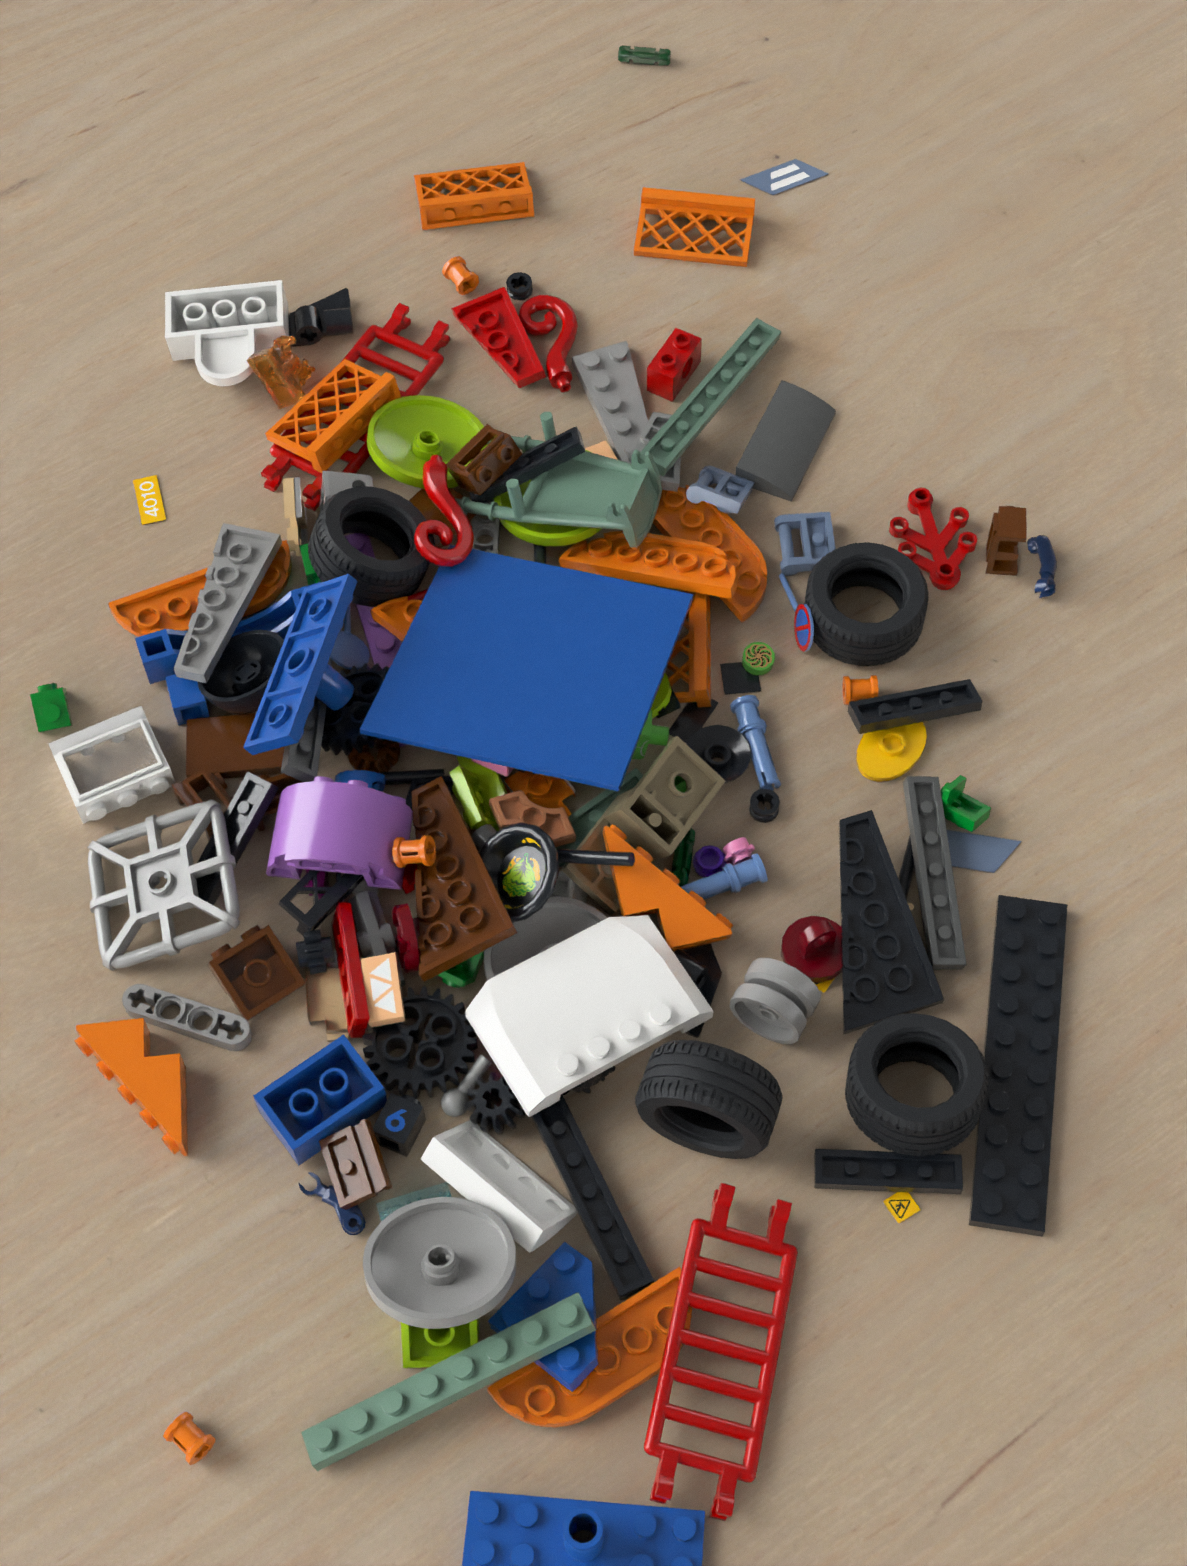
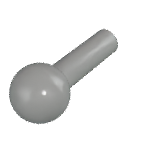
[441,1054,492,1117]

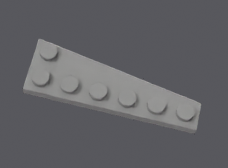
[572,341,648,462]
[174,523,282,683]

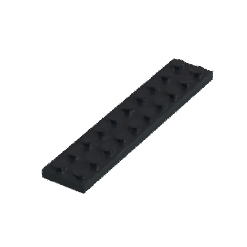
[969,895,1068,1237]

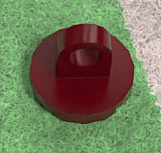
[392,903,420,973]
[781,916,842,983]

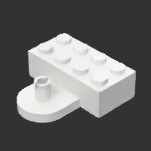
[165,280,289,386]

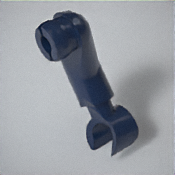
[1027,535,1057,598]
[299,1172,366,1235]

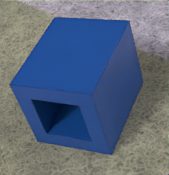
[165,674,210,726]

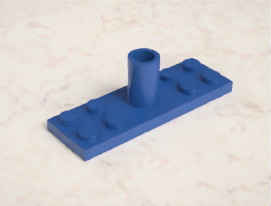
[243,574,358,755]
[462,1491,705,1566]

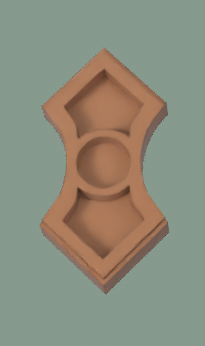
[489,790,576,847]

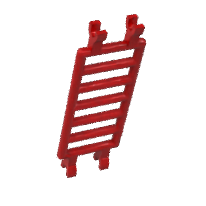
[261,303,450,511]
[644,1183,798,1521]

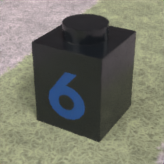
[373,1093,426,1157]

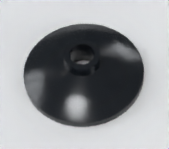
[686,725,751,783]

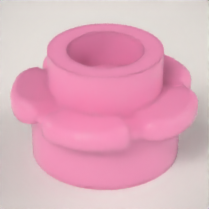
[722,837,755,865]

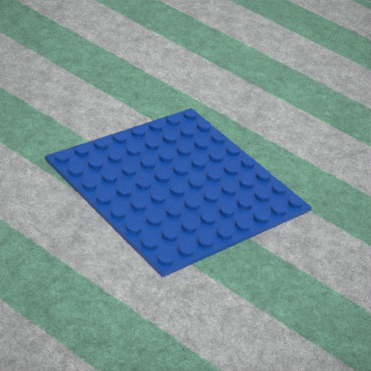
[360,544,693,792]

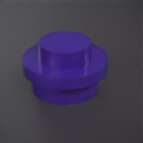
[693,845,727,878]

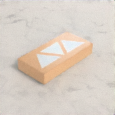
[361,952,406,1028]

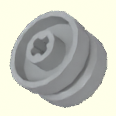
[730,958,821,1044]

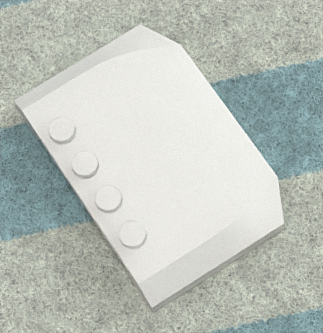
[466,915,714,1117]

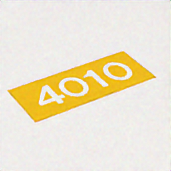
[133,475,166,525]

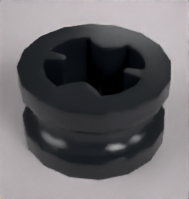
[506,272,533,300]
[749,789,780,823]

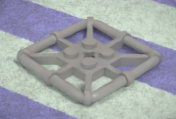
[87,800,240,971]

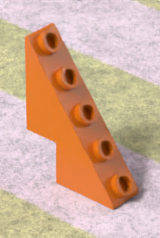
[602,824,733,952]
[74,1018,188,1156]

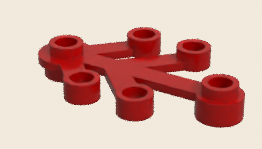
[889,487,977,590]

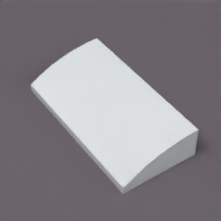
[421,1120,578,1253]

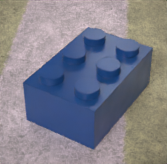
[253,1034,387,1166]

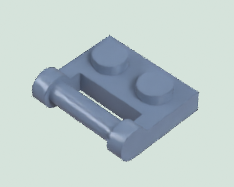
[686,466,755,514]
[774,512,836,576]

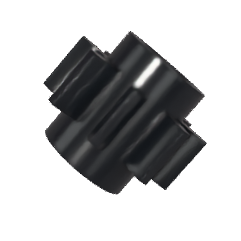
[296,929,335,975]

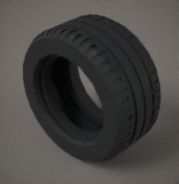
[308,486,435,607]
[804,542,929,666]
[845,1013,988,1156]
[635,1040,783,1159]

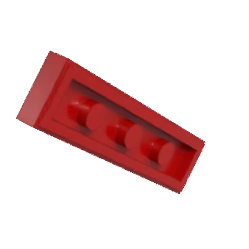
[331,903,370,1038]

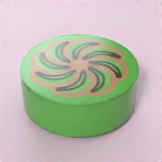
[742,642,775,675]

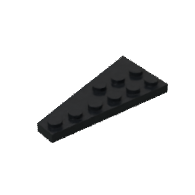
[839,810,944,1035]

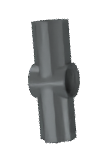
[348,890,406,987]

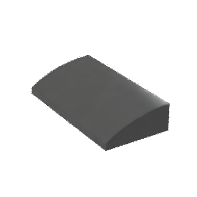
[736,380,836,502]

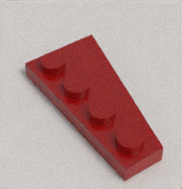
[451,287,546,388]

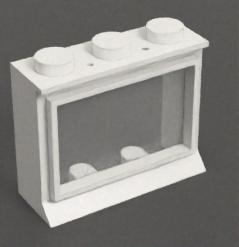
[48,706,175,824]

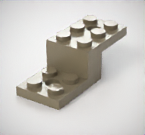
[560,736,725,914]

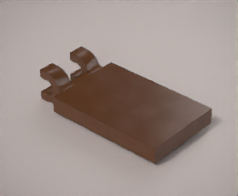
[186,713,285,779]

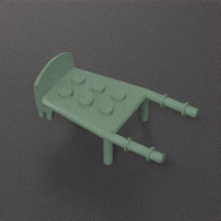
[455,412,662,547]

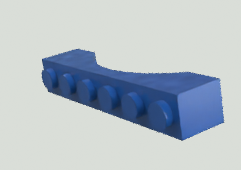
[135,582,321,684]

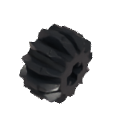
[465,1072,525,1135]

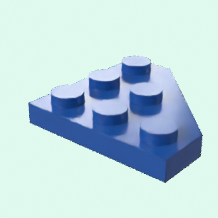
[488,1242,598,1392]

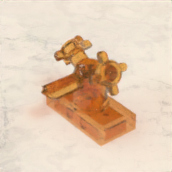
[246,336,316,409]

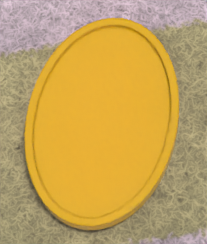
[856,722,927,782]

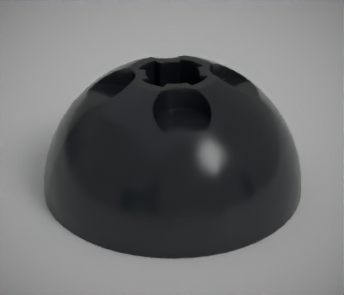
[197,630,284,714]

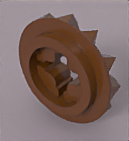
[348,738,400,772]

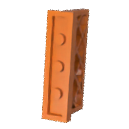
[414,162,534,230]
[634,187,756,267]
[265,359,401,473]
[667,590,711,707]

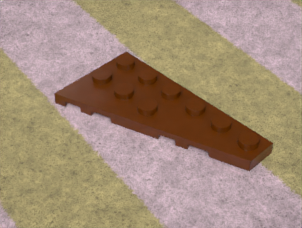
[412,776,518,982]

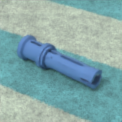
[730,695,781,791]
[681,853,768,900]

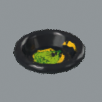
[479,822,559,923]

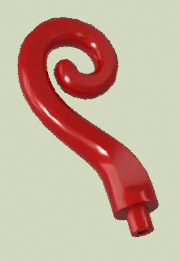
[518,295,578,393]
[414,455,474,567]

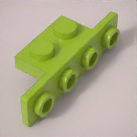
[449,756,507,831]

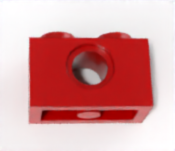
[647,328,702,402]

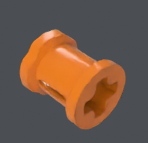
[442,256,479,295]
[842,675,878,705]
[392,835,436,868]
[163,1412,216,1465]

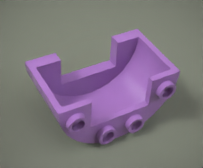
[266,776,413,890]

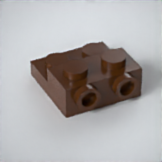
[208,925,305,1021]

